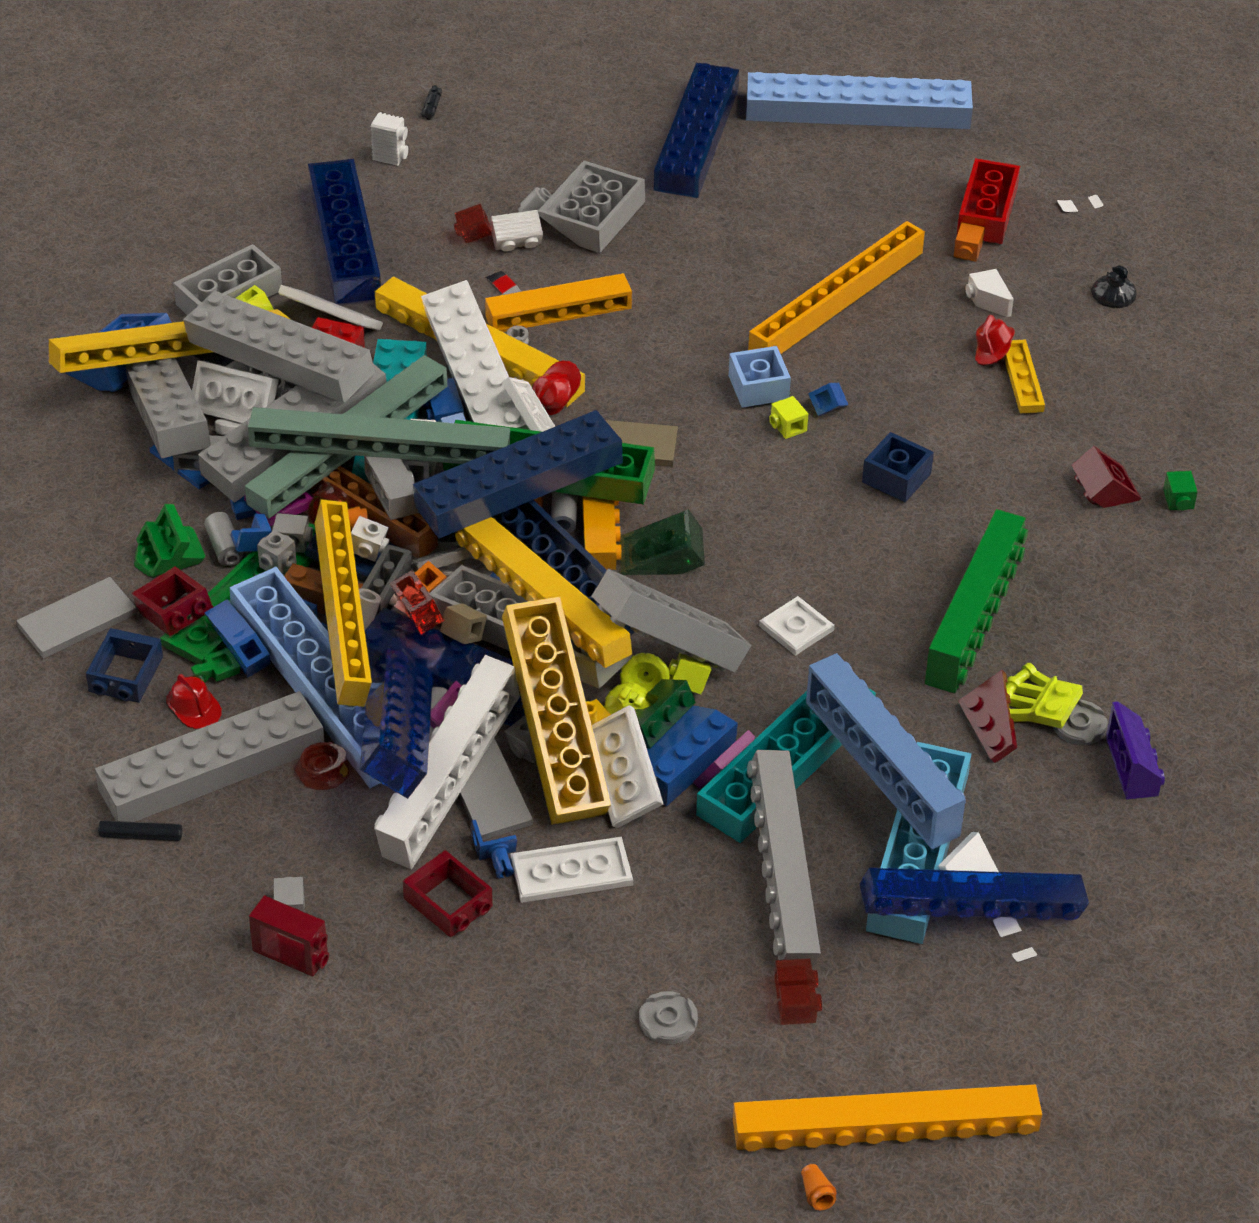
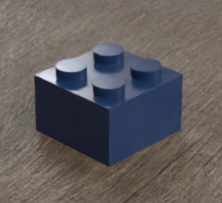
[862,432,934,503]

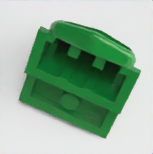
[134,504,205,578]

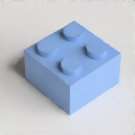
[728,346,791,408]

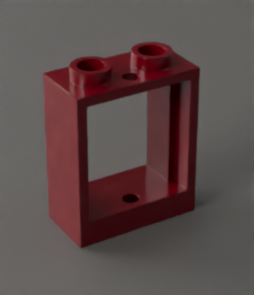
[131,567,213,636]
[403,850,493,938]
[249,895,329,977]

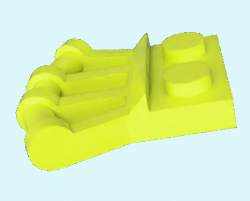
[1006,663,1083,729]

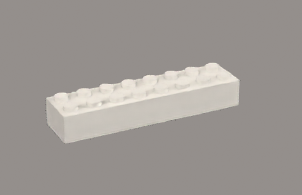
[421,280,530,430]
[374,655,520,870]

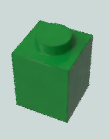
[1163,471,1198,511]

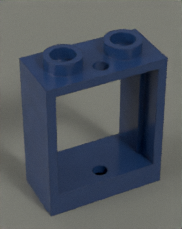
[86,628,163,703]

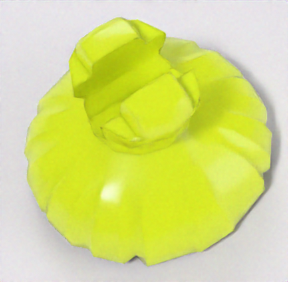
[620,653,670,691]
[604,682,651,715]

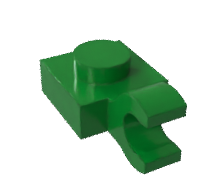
[191,648,241,683]

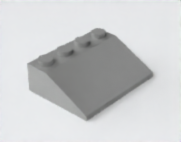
[538,161,645,253]

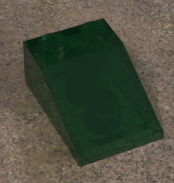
[620,509,705,575]

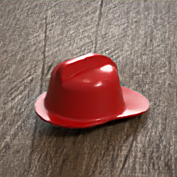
[975,315,1015,365]
[532,360,581,415]
[166,674,222,729]

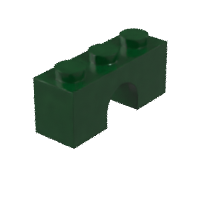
[635,679,696,749]

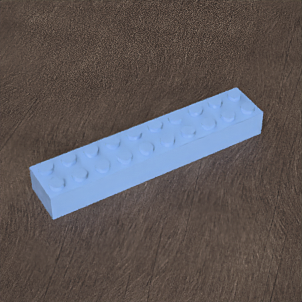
[746,72,973,129]
[230,567,418,788]

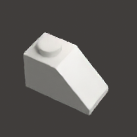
[966,269,1014,317]

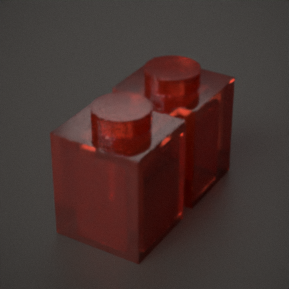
[389,570,444,634]
[774,958,822,1025]

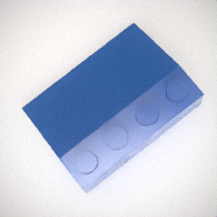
[65,313,172,392]
[647,706,738,806]

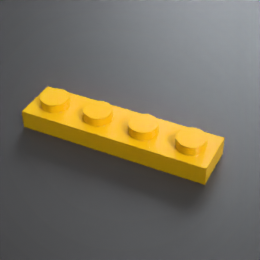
[1004,339,1045,413]

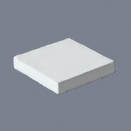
[759,596,834,656]
[938,832,1002,913]

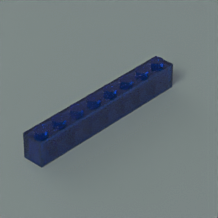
[859,868,1089,921]

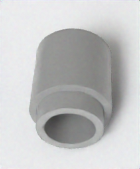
[518,187,552,217]

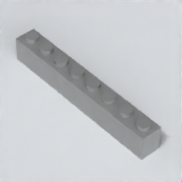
[747,750,821,966]

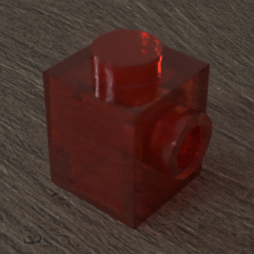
[453,203,492,243]

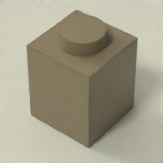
[440,603,487,644]

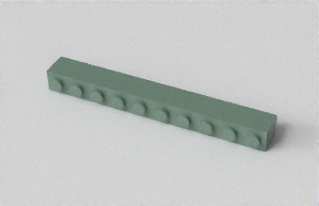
[245,355,448,518]
[248,407,510,464]

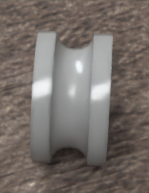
[507,326,529,344]

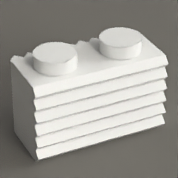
[371,112,408,166]
[490,210,543,252]

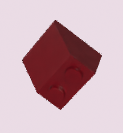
[1071,446,1142,508]

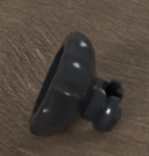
[1092,265,1137,308]

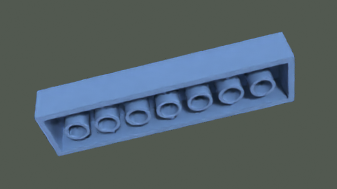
[806,653,966,849]

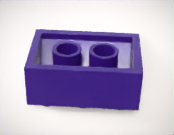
[1106,701,1165,800]

